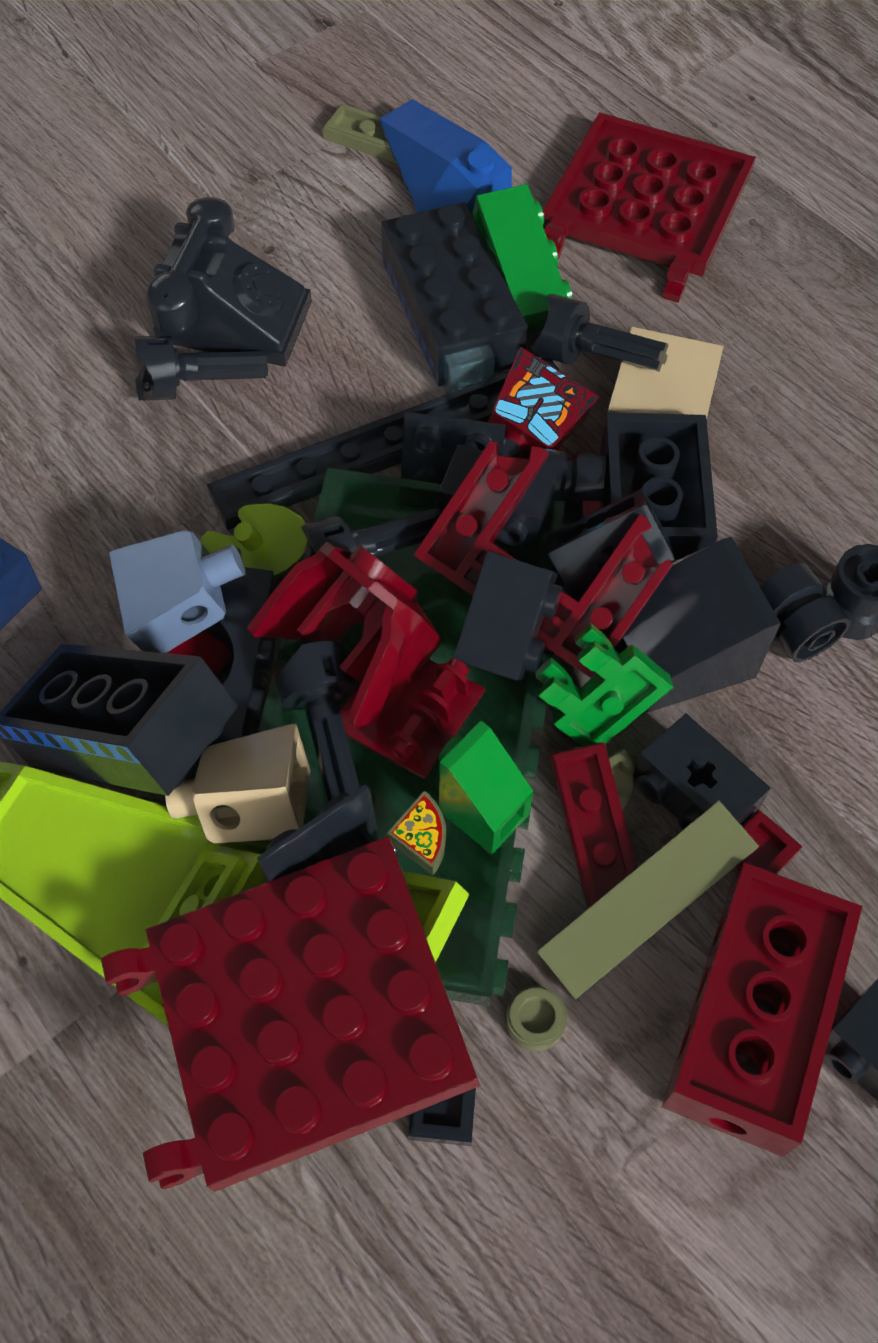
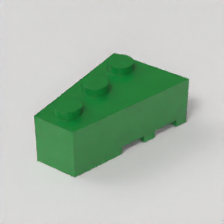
[472,184,572,334]

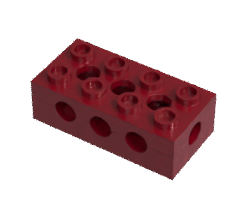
[661,862,863,1157]

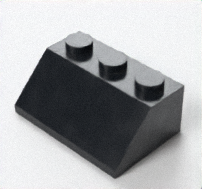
[600,412,718,563]

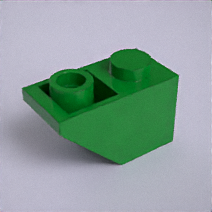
[438,721,533,855]

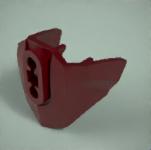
[247,542,443,728]

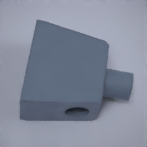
[109,530,246,653]

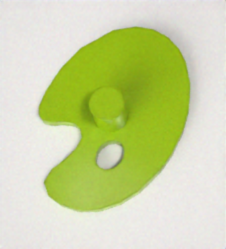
[200,504,307,579]

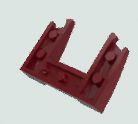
[414,441,673,678]

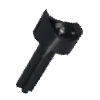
[530,293,669,372]
[134,335,268,401]
[301,508,442,561]
[275,641,360,802]

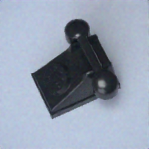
[147,197,312,367]

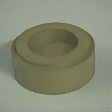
[505,986,567,1052]

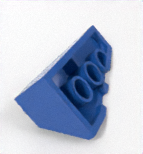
[380,99,512,215]

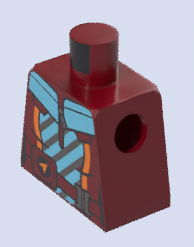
[488,347,599,459]

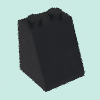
[615,537,781,715]

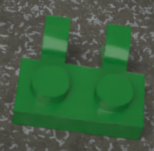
[536,623,673,746]

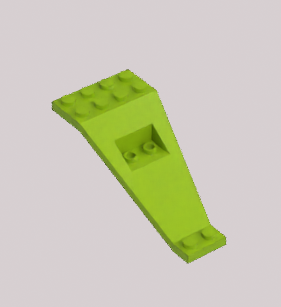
[0,762,469,1028]

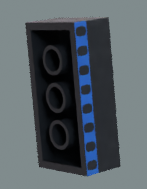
[381,202,528,387]
[0,644,238,796]

